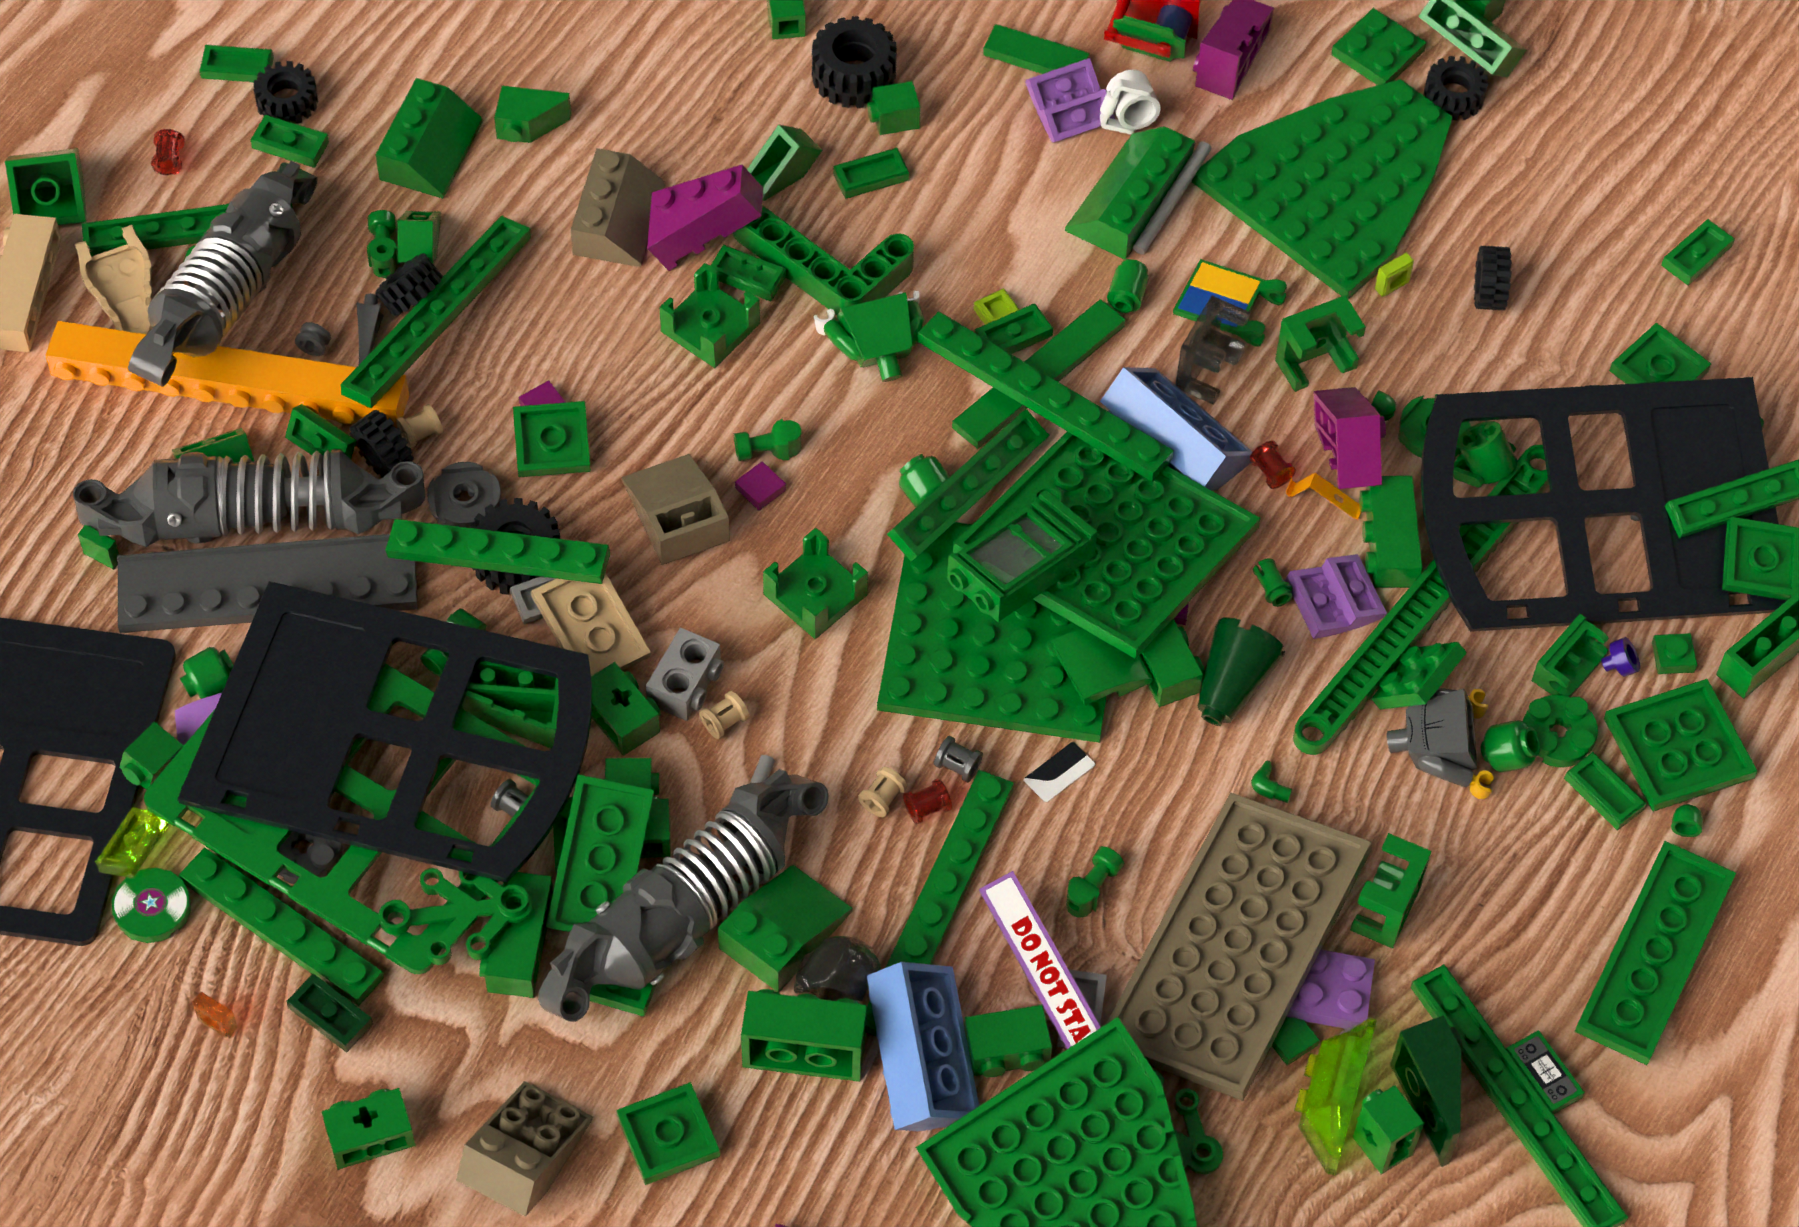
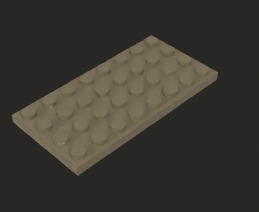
[1106,793,1372,1101]

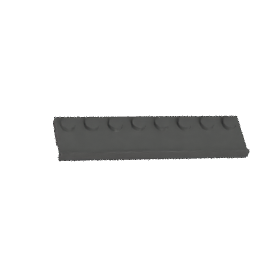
[117,534,418,633]

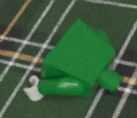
[814,291,925,382]

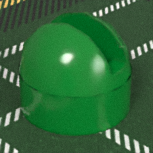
[1371,390,1396,421]
[1671,804,1703,837]

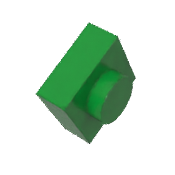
[1652,633,1697,674]

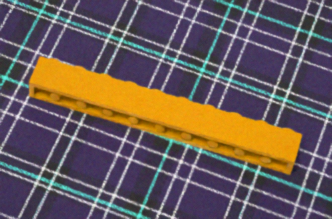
[45,321,409,428]

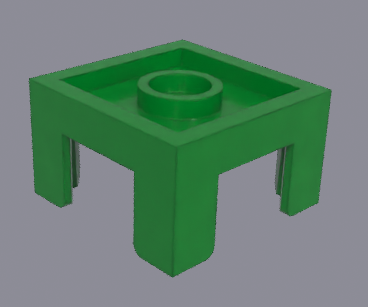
[659,263,760,368]
[1275,295,1366,392]
[763,528,868,639]
[1350,833,1432,949]

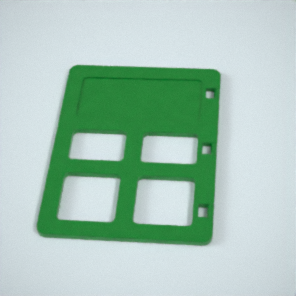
[144,664,540,974]

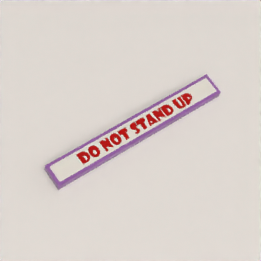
[979,871,1101,1049]

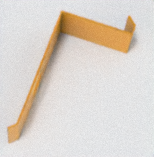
[1286,473,1361,520]

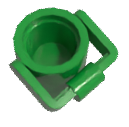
[1453,421,1518,488]

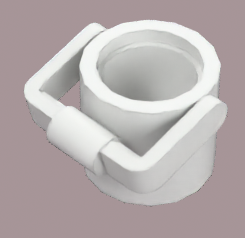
[1100,69,1161,134]

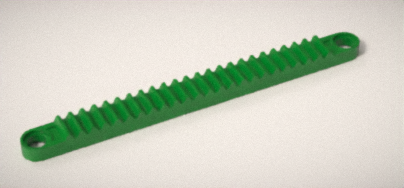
[1293,445,1549,755]

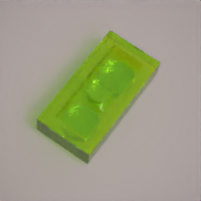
[96,807,169,878]

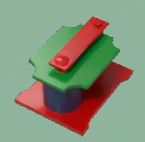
[1104,0,1201,62]

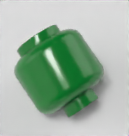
[899,454,950,507]
[180,647,233,699]
[1480,720,1540,772]

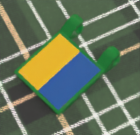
[1173,259,1287,347]

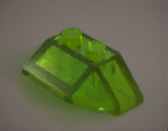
[1294,1018,1377,1176]

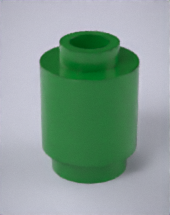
[1107,259,1149,313]

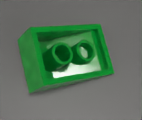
[718,865,853,993]

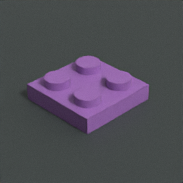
[1287,950,1375,1032]

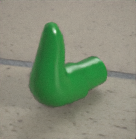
[1251,760,1292,803]

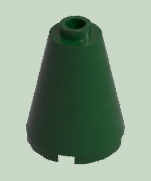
[1197,617,1285,726]

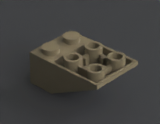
[622,454,730,565]
[456,1081,593,1217]

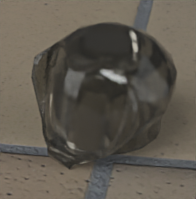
[794,936,881,1002]

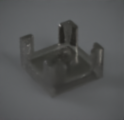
[1176,296,1250,405]

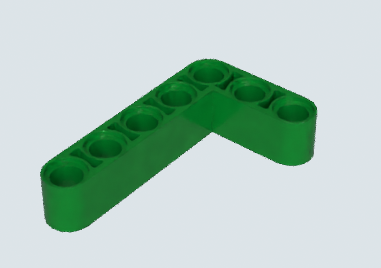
[733,205,914,316]

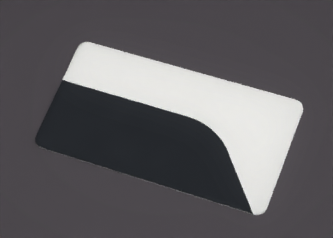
[1024,742,1095,802]

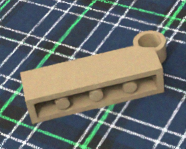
[0,214,61,352]

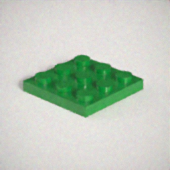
[1604,679,1758,812]

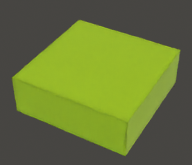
[1375,252,1414,297]
[973,288,1020,324]

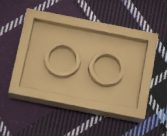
[531,572,651,676]

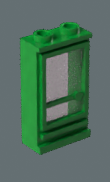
[947,490,1098,622]

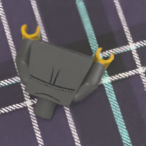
[1387,688,1494,799]

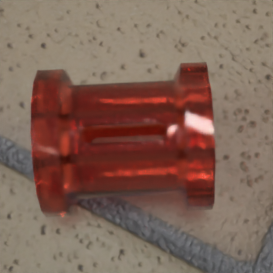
[151,129,185,175]
[1249,440,1296,489]
[903,778,952,824]

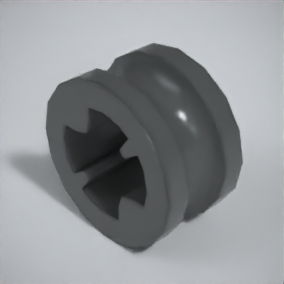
[295,322,331,356]

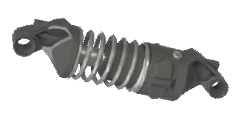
[73,449,425,547]

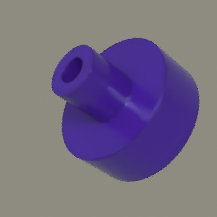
[1601,637,1640,677]

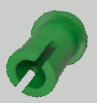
[1253,558,1293,607]

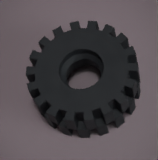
[470,498,561,595]

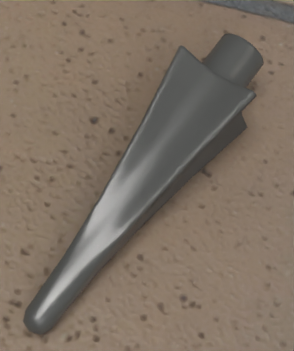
[356,293,384,364]

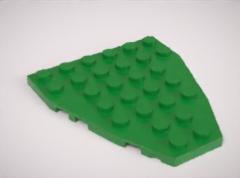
[1191,79,1452,299]
[915,1017,1197,1227]

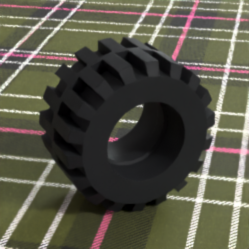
[812,16,897,108]

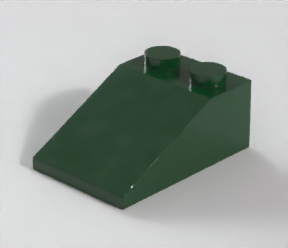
[1390,1015,1462,1167]

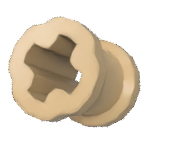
[396,404,443,448]
[699,691,750,739]
[858,766,907,817]

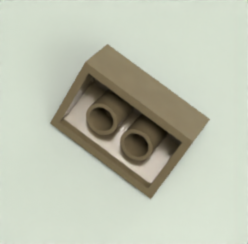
[571,148,665,267]

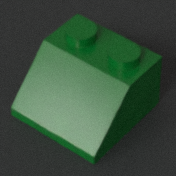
[5,148,87,225]

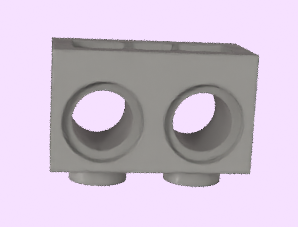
[646,627,724,721]

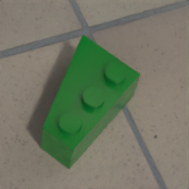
[461,661,559,749]

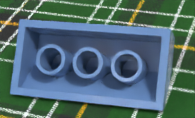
[1100,367,1257,490]
[866,962,979,1131]

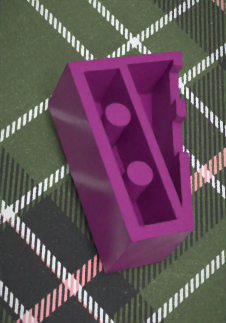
[1193,0,1274,100]
[647,165,763,271]
[1313,387,1386,489]

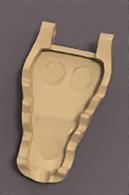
[75,224,153,334]

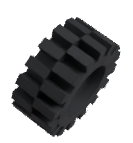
[1424,56,1488,121]
[253,61,318,124]
[1474,246,1512,310]
[375,253,443,316]
[349,410,414,478]

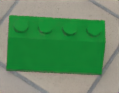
[1065,126,1195,260]

